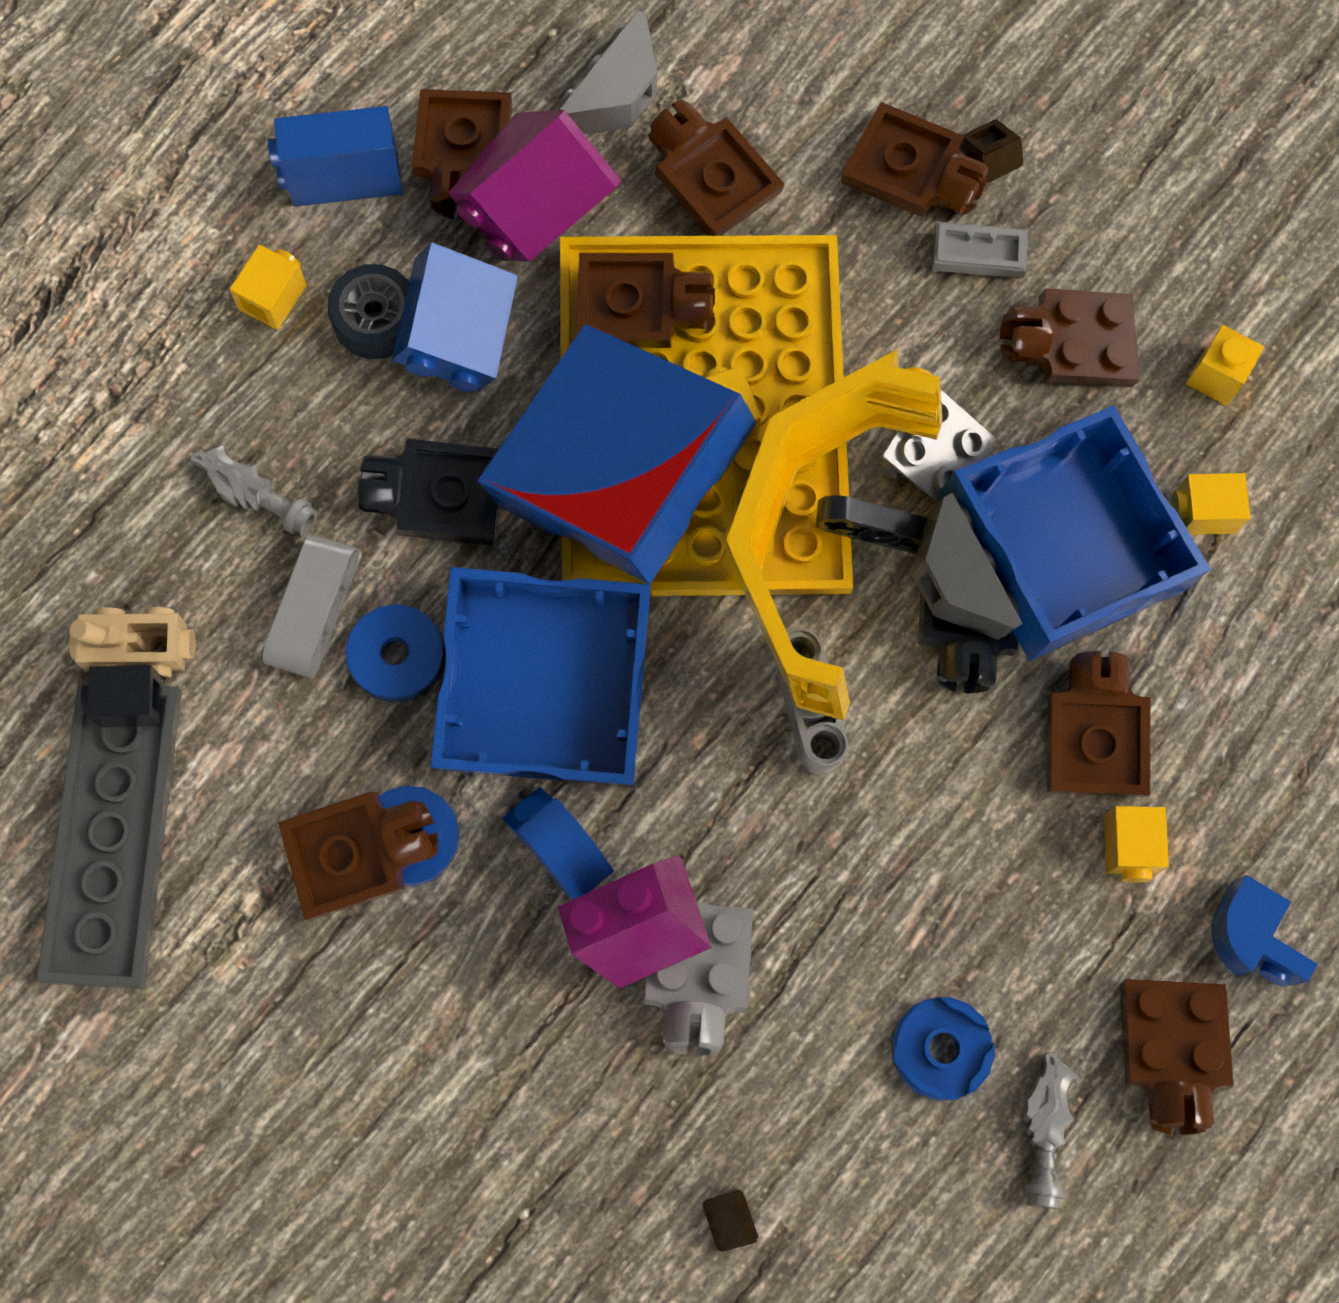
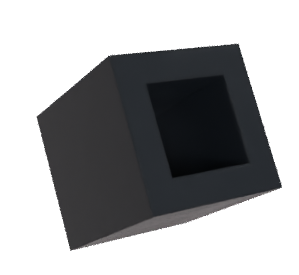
[81,665,163,728]

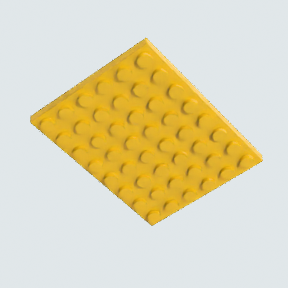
[560,235,853,596]

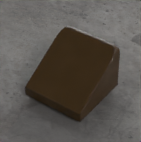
[962,119,1024,182]
[703,1189,759,1252]

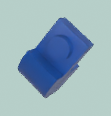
[502,787,614,900]
[1211,875,1318,987]

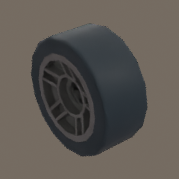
[328,264,410,359]

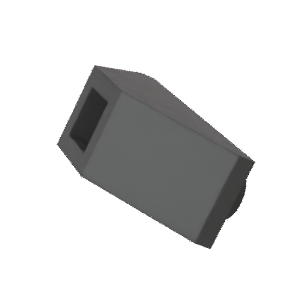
[911,493,1023,640]

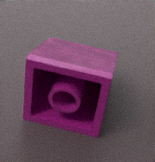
[448,110,621,262]
[558,855,712,988]

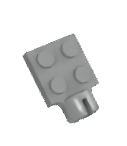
[644,904,753,1056]

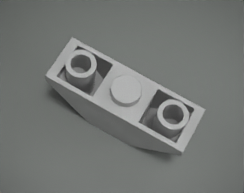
[558,10,657,135]

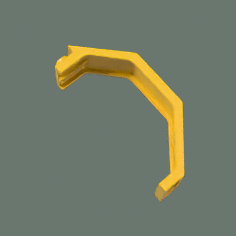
[726,349,942,721]

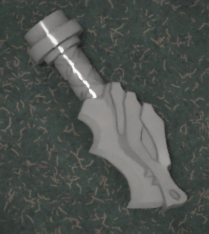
[191,443,317,536]
[1022,1052,1079,1209]

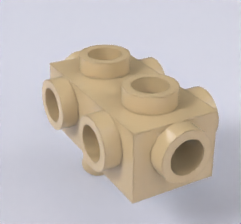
[69,607,196,681]

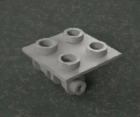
[880,390,997,504]

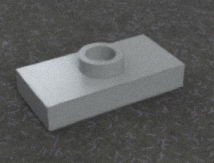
[932,221,1028,279]

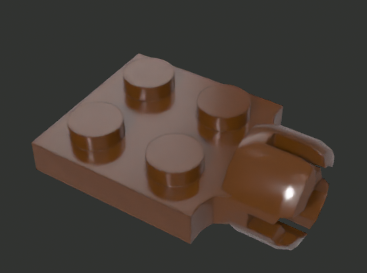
[412,89,513,220]
[648,100,785,236]
[841,102,989,217]
[575,253,715,348]
[999,288,1140,387]
[1047,650,1151,797]
[278,791,439,920]
[1120,979,1234,1135]

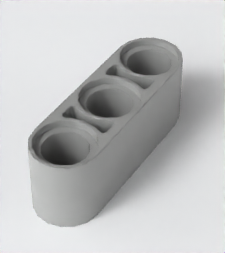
[263,534,359,679]
[775,628,848,775]

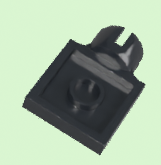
[357,438,499,546]
[918,592,1018,694]

